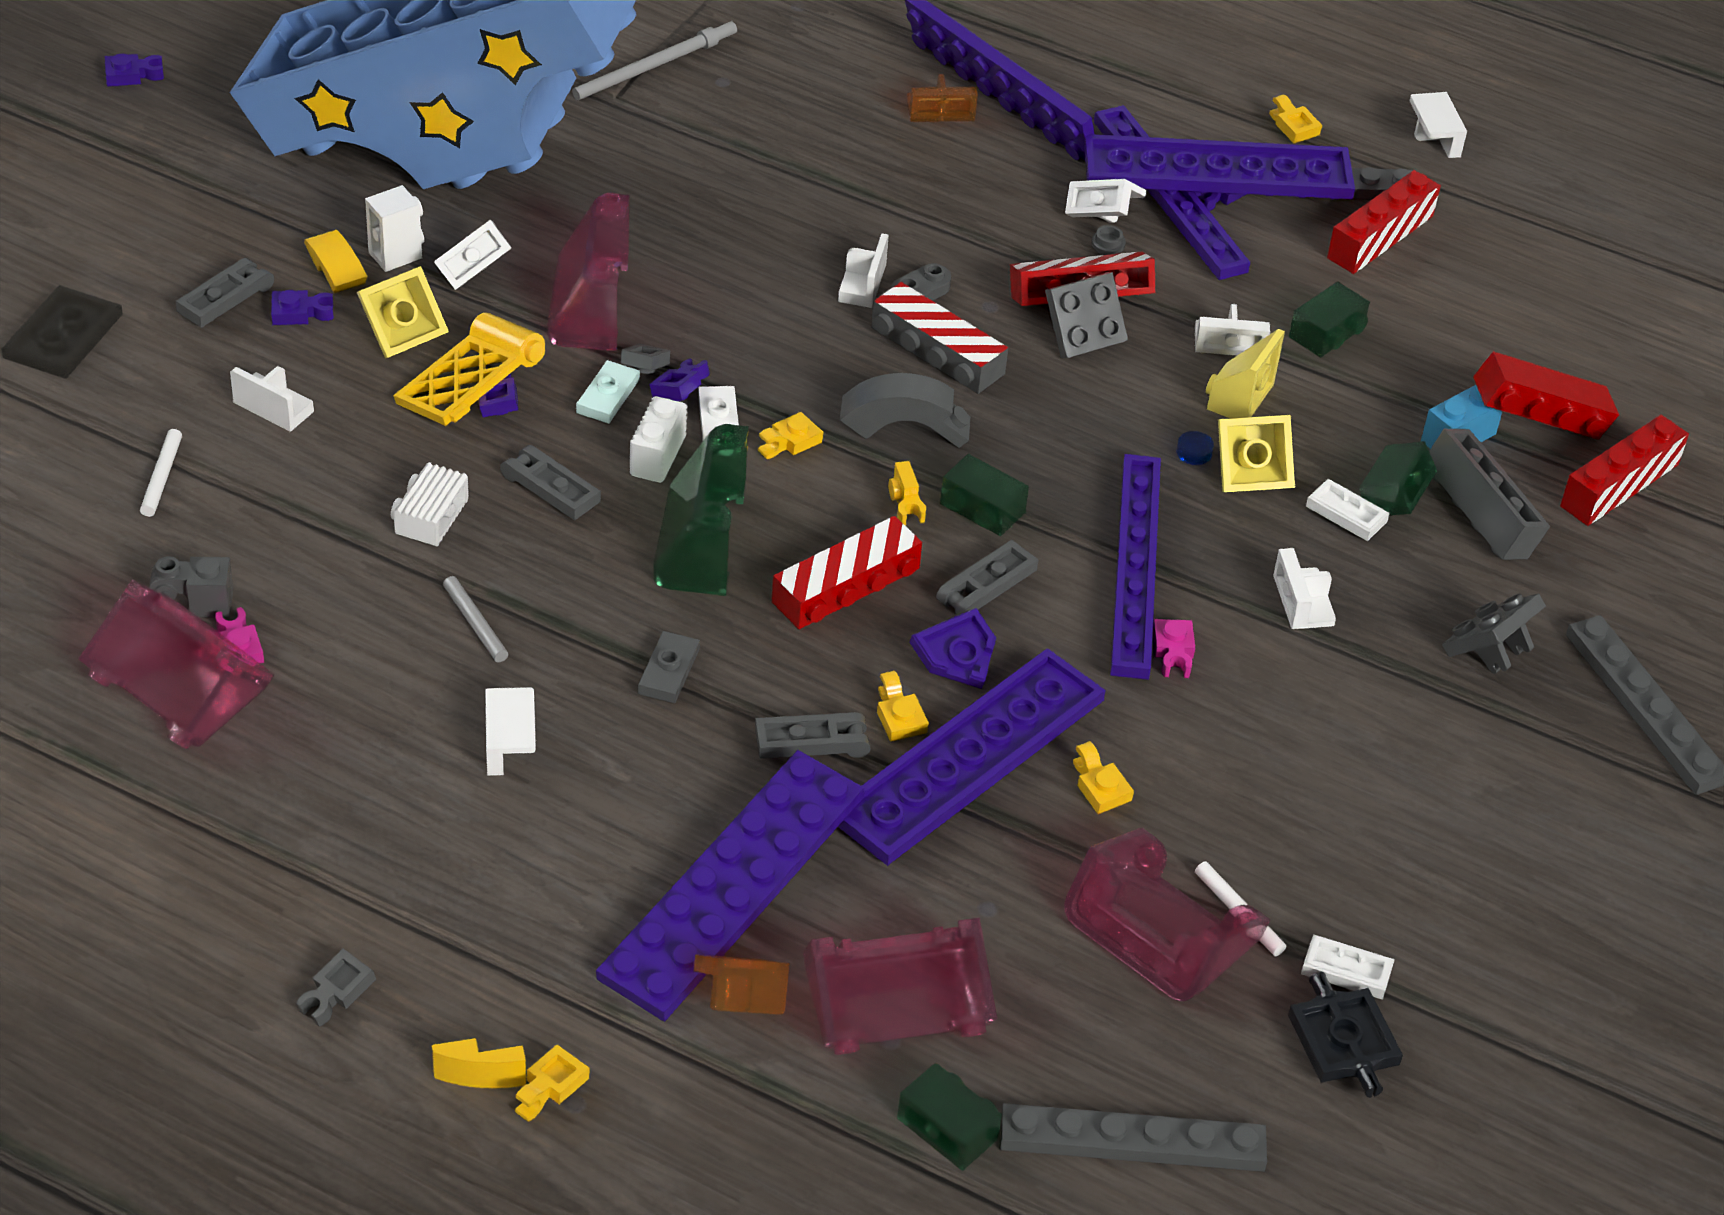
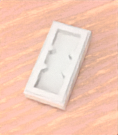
[698,386,740,445]
[1306,479,1389,541]
[1301,934,1395,1000]

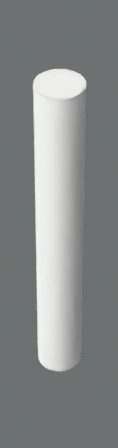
[140,429,182,517]
[1195,861,1286,956]

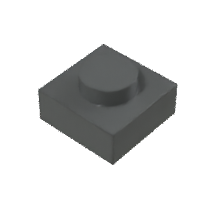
[621,343,671,374]

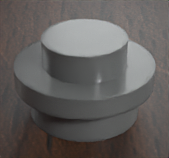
[1091,225,1126,255]

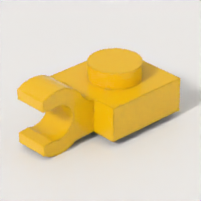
[1269,94,1322,144]
[758,412,823,459]
[888,461,926,525]
[877,671,929,742]
[1073,741,1134,814]
[515,1045,590,1122]

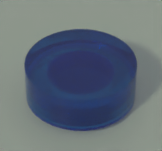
[1176,431,1214,465]

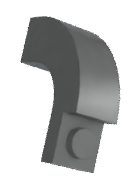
[840,373,971,448]

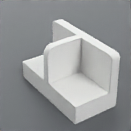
[1410,92,1467,158]
[1065,179,1146,223]
[434,220,512,290]
[838,233,889,308]
[1195,304,1270,356]
[230,366,314,432]
[1273,548,1336,629]
[486,687,536,776]

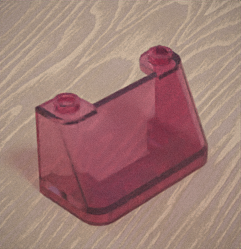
[547,193,630,351]
[79,579,274,749]
[1064,827,1270,1001]
[803,918,997,1055]

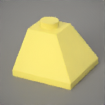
[357,266,449,359]
[1206,329,1285,419]
[1218,415,1295,492]

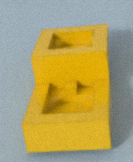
[304,230,367,293]
[432,1038,526,1088]

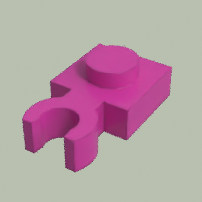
[215,607,264,671]
[1153,619,1195,678]

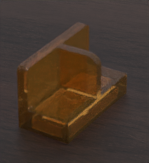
[907,74,978,122]
[693,954,790,1014]

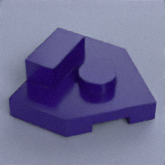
[909,608,996,689]

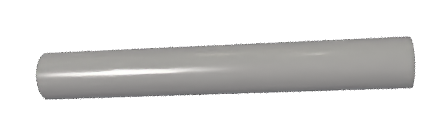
[443,576,508,662]

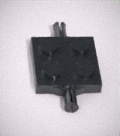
[1288,971,1403,1098]

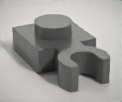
[296,948,376,1027]

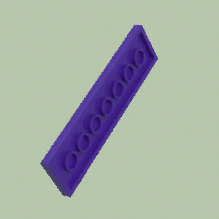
[905,0,1095,161]
[1084,134,1355,199]
[838,648,1106,866]
[596,750,864,1022]

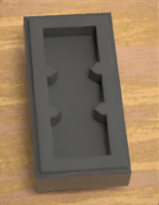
[638,631,700,703]

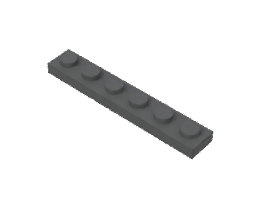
[1566,615,1724,795]
[1000,1103,1267,1172]

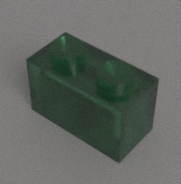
[1289,281,1370,358]
[1359,441,1437,516]
[940,454,1029,537]
[897,1062,1002,1171]

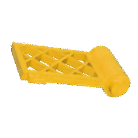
[393,313,545,426]

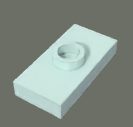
[576,360,640,424]

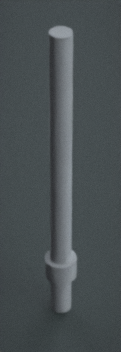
[572,21,737,100]

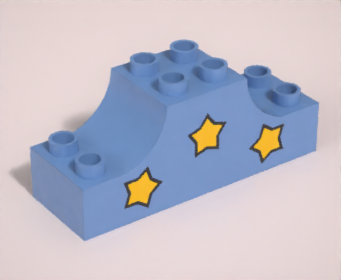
[230,0,636,189]

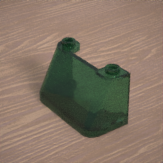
[653,424,749,596]

